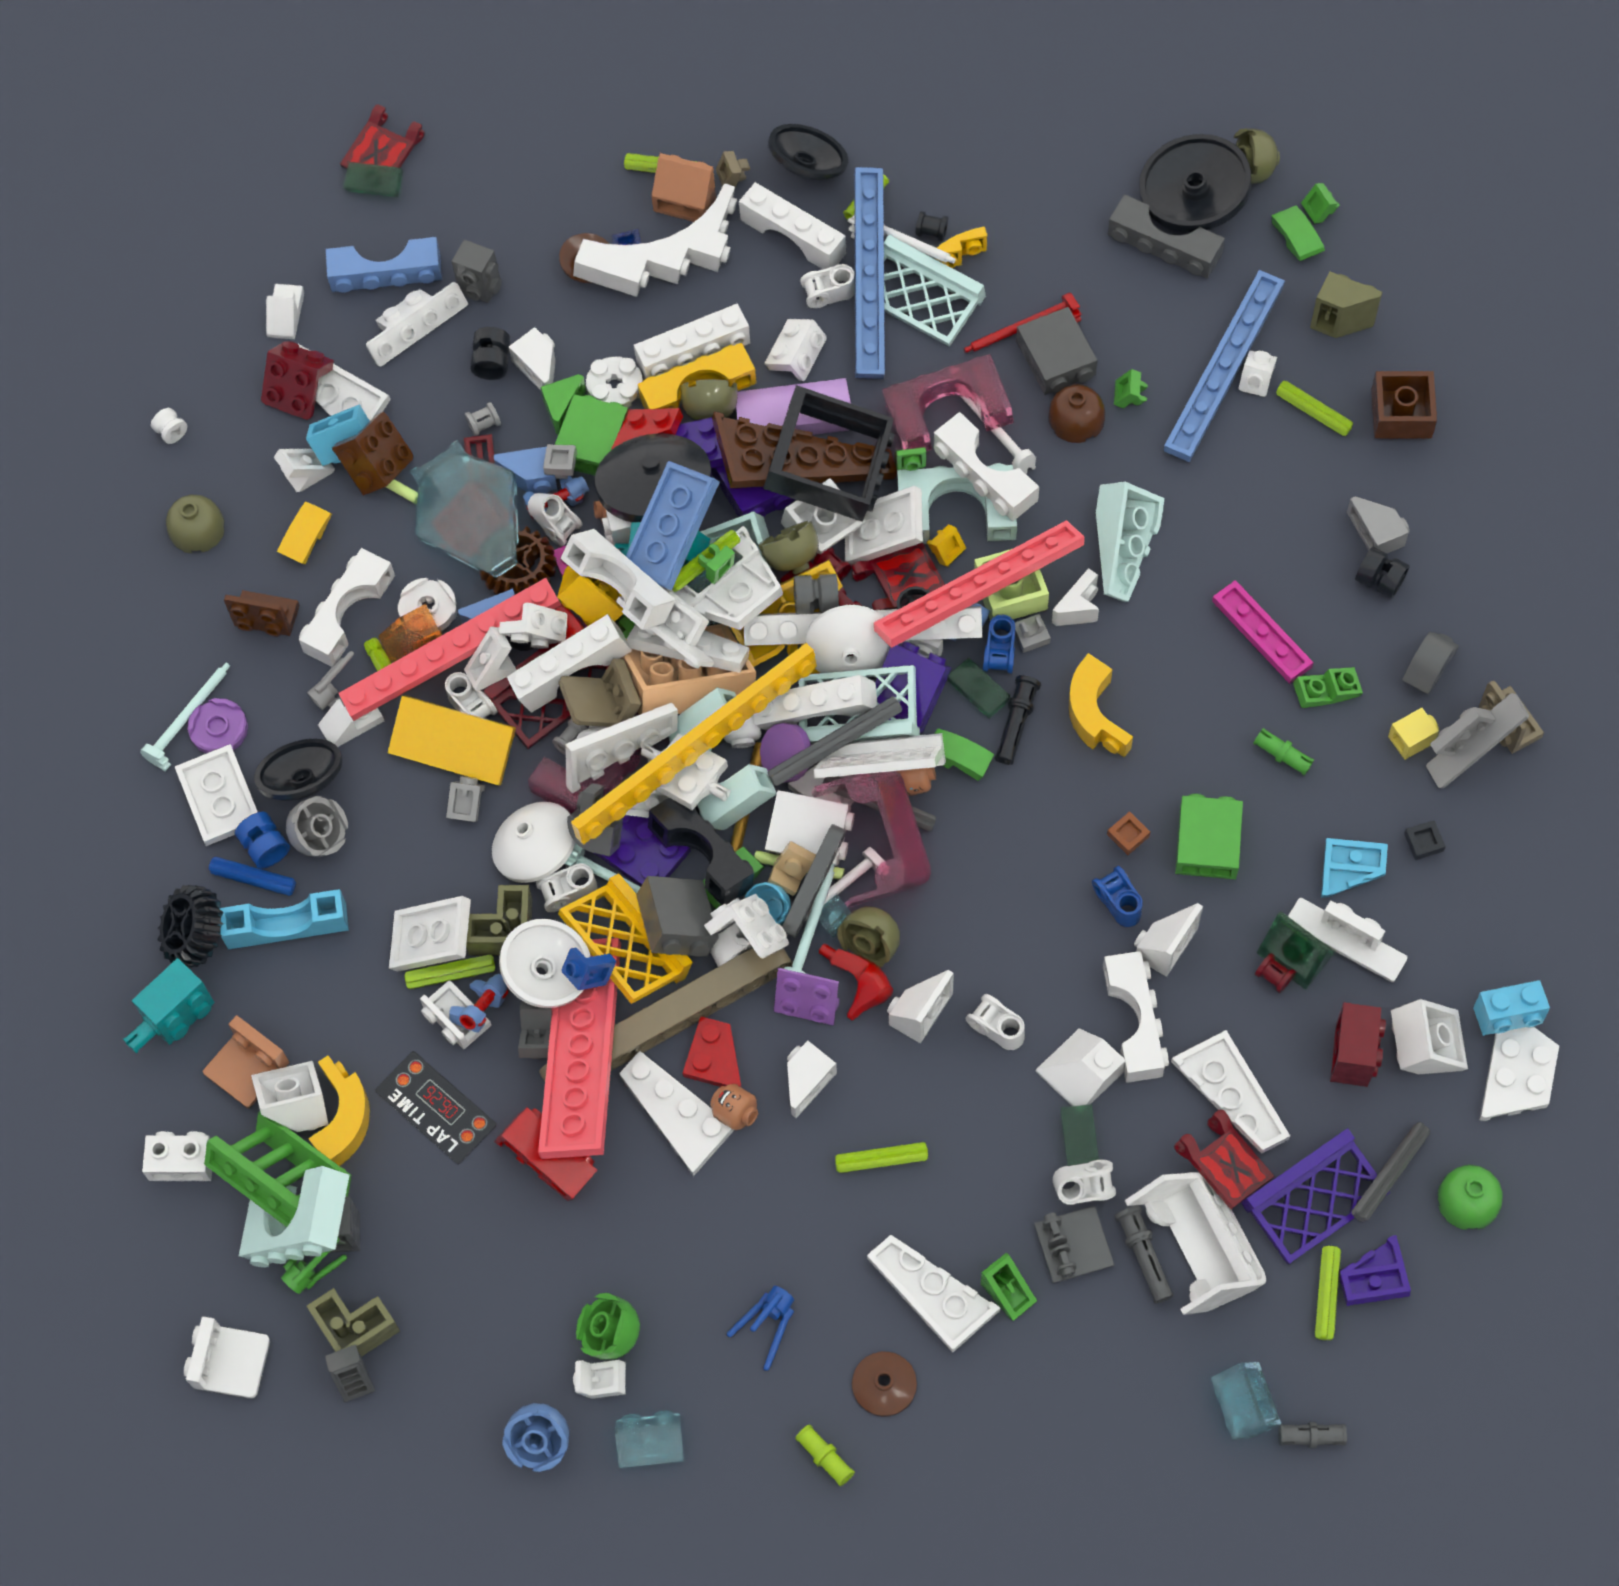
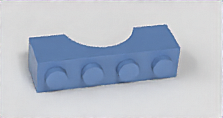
[326,237,442,293]

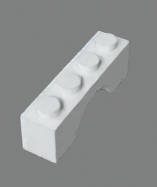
[739,182,846,269]
[934,412,1039,522]
[561,529,676,630]
[299,548,395,667]
[507,614,632,713]
[754,675,877,730]
[1103,951,1169,1083]

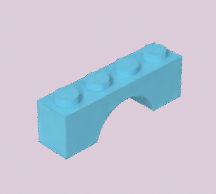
[220,889,349,950]

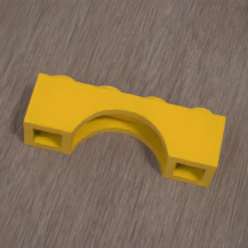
[637,342,757,409]

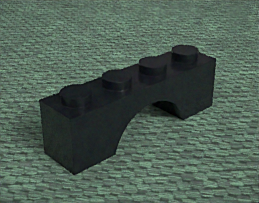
[648,798,754,905]

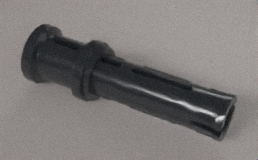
[995,675,1041,765]

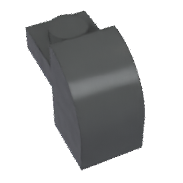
[1402,632,1459,694]
[567,783,623,856]
[518,1000,552,1059]

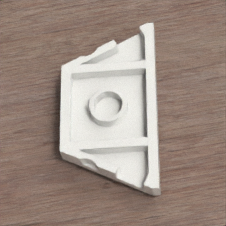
[1479,1027,1559,1121]

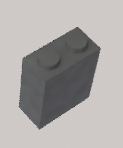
[1016,307,1097,395]
[636,876,719,957]

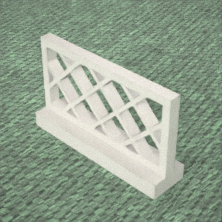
[814,733,946,778]

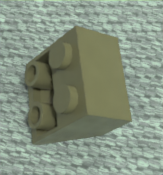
[1310,271,1383,338]

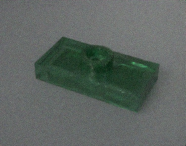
[343,162,403,197]
[947,657,1010,718]
[1060,1104,1099,1166]

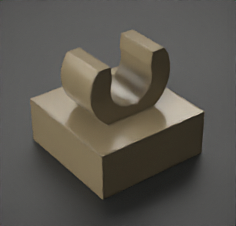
[716,151,750,187]

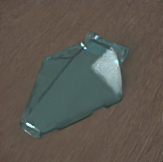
[410,440,519,577]

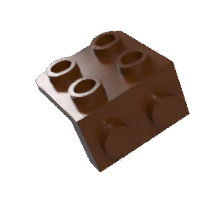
[332,412,413,495]

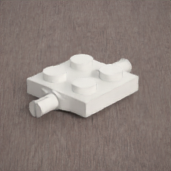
[641,734,731,810]

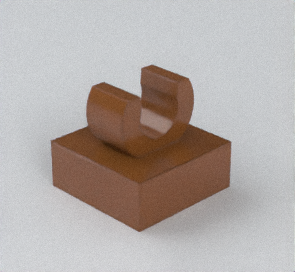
[1107,811,1151,855]

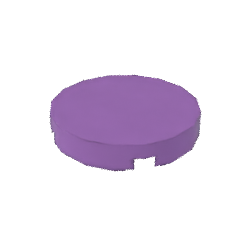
[187,698,248,754]
[760,723,811,783]

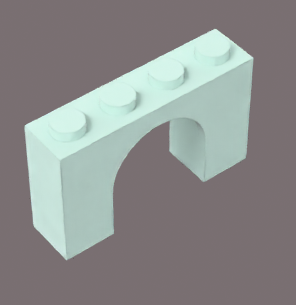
[897,463,1017,544]
[669,687,777,830]
[239,1166,349,1267]

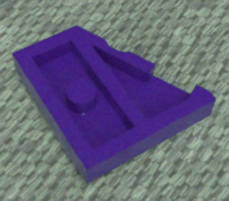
[1339,1235,1411,1306]

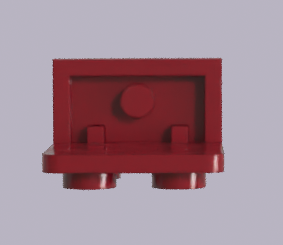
[261,341,334,420]

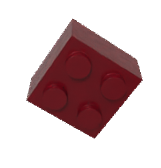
[1330,1002,1386,1087]

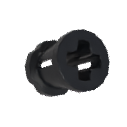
[915,211,948,241]

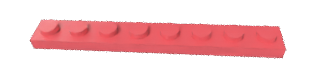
[874,520,1084,648]
[338,578,561,721]

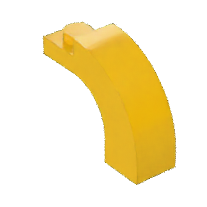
[1069,653,1133,757]
[309,1055,370,1166]

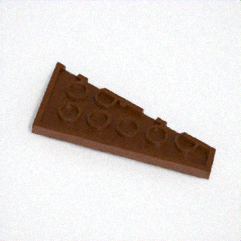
[712,411,897,488]

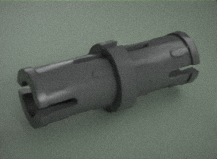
[1278,1422,1347,1448]

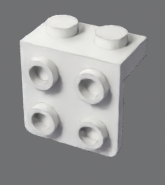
[704,894,789,959]
[184,1317,270,1398]

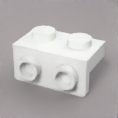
[764,319,827,381]
[499,603,568,649]
[420,980,491,1049]

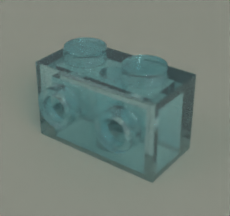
[1211,1362,1281,1440]

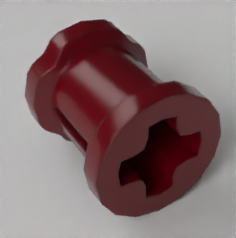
[813,547,852,582]
[1255,953,1296,994]

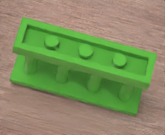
[204,1111,351,1227]

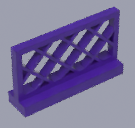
[1241,1128,1390,1265]

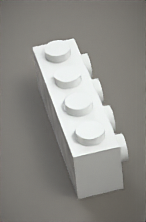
[634,303,750,379]

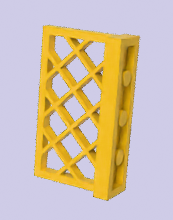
[558,873,693,1004]

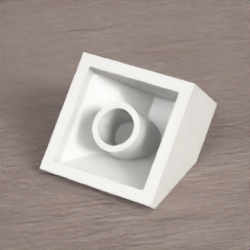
[781,478,866,554]
[1134,903,1203,977]
[887,970,954,1044]
[1035,1028,1126,1114]
[251,1061,328,1132]

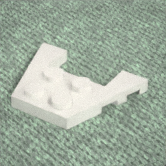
[665,526,783,630]

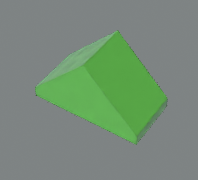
[541,374,586,435]
[980,1253,1037,1321]

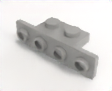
[1426,693,1529,788]

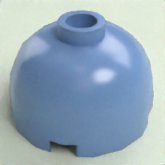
[503,1403,569,1472]

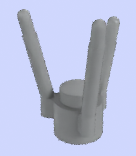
[307,651,354,710]

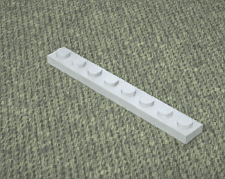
[744,606,982,646]

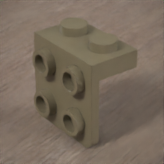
[559,658,641,727]
[1479,680,1544,754]

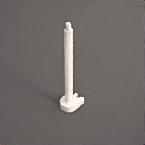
[848,215,956,263]
[954,382,1036,474]
[786,847,889,936]

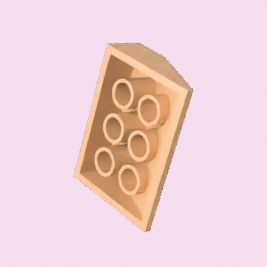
[620,624,756,715]

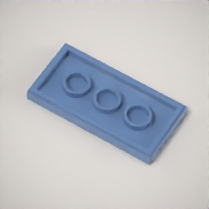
[626,461,720,591]

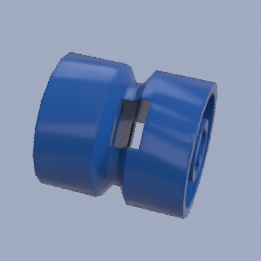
[235,811,290,869]

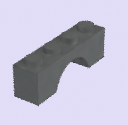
[1108,194,1225,279]

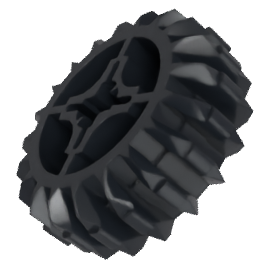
[157,885,224,968]

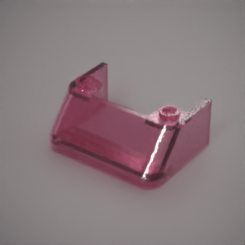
[811,771,931,908]

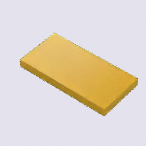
[387,695,516,786]

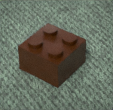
[1371,371,1437,439]

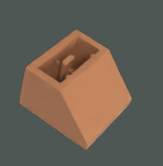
[652,153,716,222]

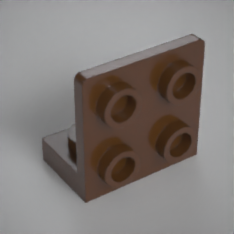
[224,590,300,636]

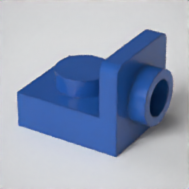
[561,947,617,991]

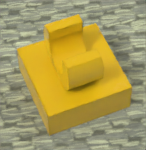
[927,524,966,567]

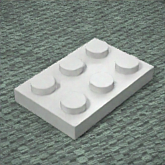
[845,486,923,566]
[175,744,258,846]
[389,896,471,972]

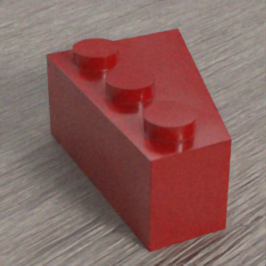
[494,1107,597,1201]

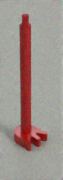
[964,292,1082,353]

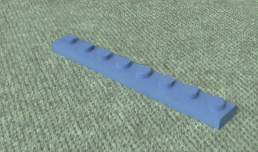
[854,167,885,379]
[1164,270,1285,462]

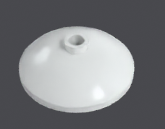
[805,605,891,678]
[492,802,576,883]
[499,919,591,1008]

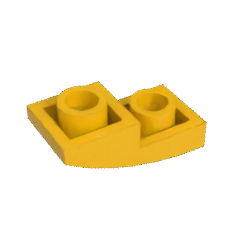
[933,226,987,268]
[277,501,332,564]

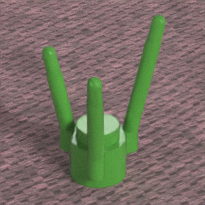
[281,1237,347,1294]

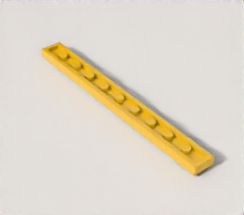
[571,643,817,845]

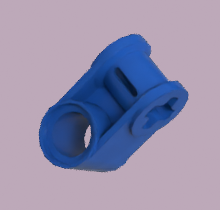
[983,614,1015,674]
[1091,866,1142,927]

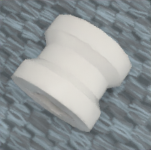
[151,408,188,444]

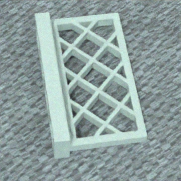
[854,235,986,347]
[799,665,920,745]

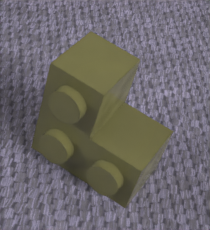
[466,885,533,956]
[306,1288,400,1357]

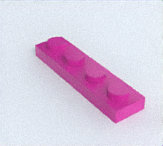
[1212,580,1314,684]

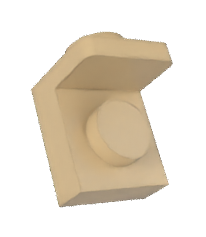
[768,841,816,896]

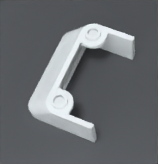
[1125,1172,1266,1315]

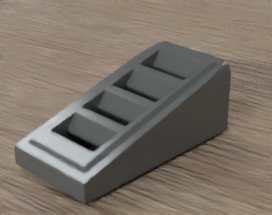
[325,1344,375,1402]

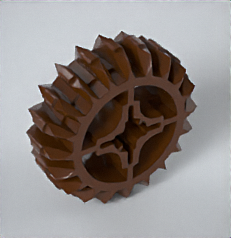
[478,525,557,595]

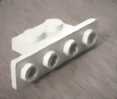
[366,282,468,366]
[616,588,715,669]
[1285,898,1408,982]

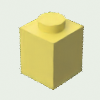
[1388,708,1439,760]

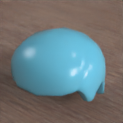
[745,882,791,926]

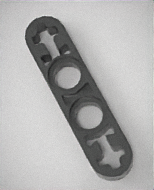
[782,824,847,938]

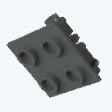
[1034,1206,1114,1283]

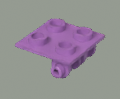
[774,968,840,1025]

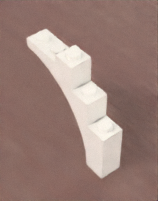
[573,183,737,297]

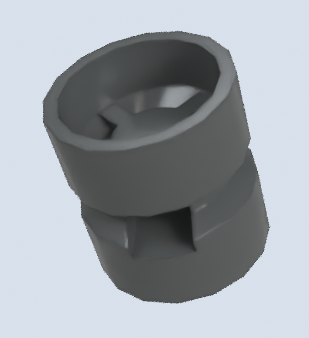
[794,574,839,615]

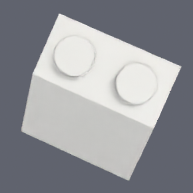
[1391,999,1468,1074]

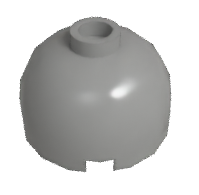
[286,796,348,857]

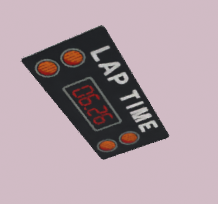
[375,1051,496,1164]

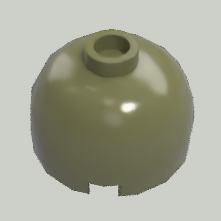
[1233,128,1280,184]
[681,379,738,421]
[165,494,225,553]
[758,521,819,574]
[837,906,900,968]

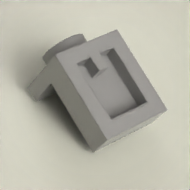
[446,776,485,822]

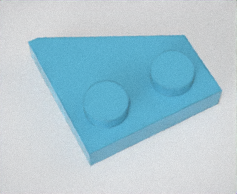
[1321,838,1388,898]

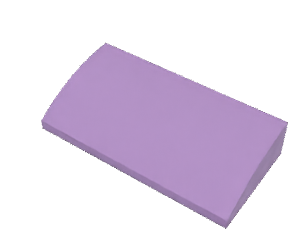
[736,378,850,435]

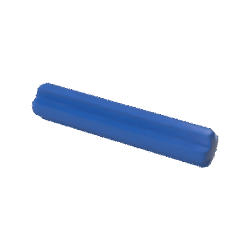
[209,857,296,896]

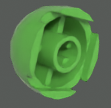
[1437,1164,1503,1230]
[576,1293,640,1360]

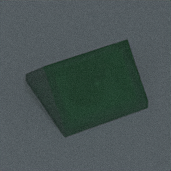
[1257,911,1335,990]

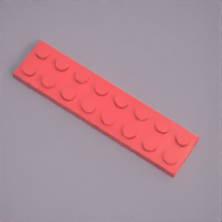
[538,938,621,1159]

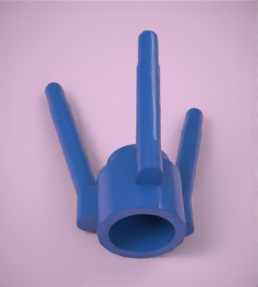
[727,1286,794,1371]

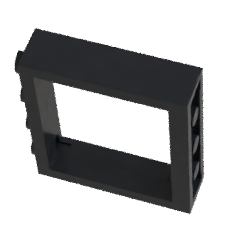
[763,385,895,522]

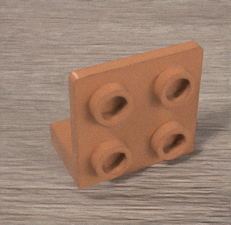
[203,1015,290,1108]

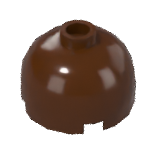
[1048,384,1105,443]

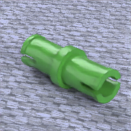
[1253,728,1314,776]

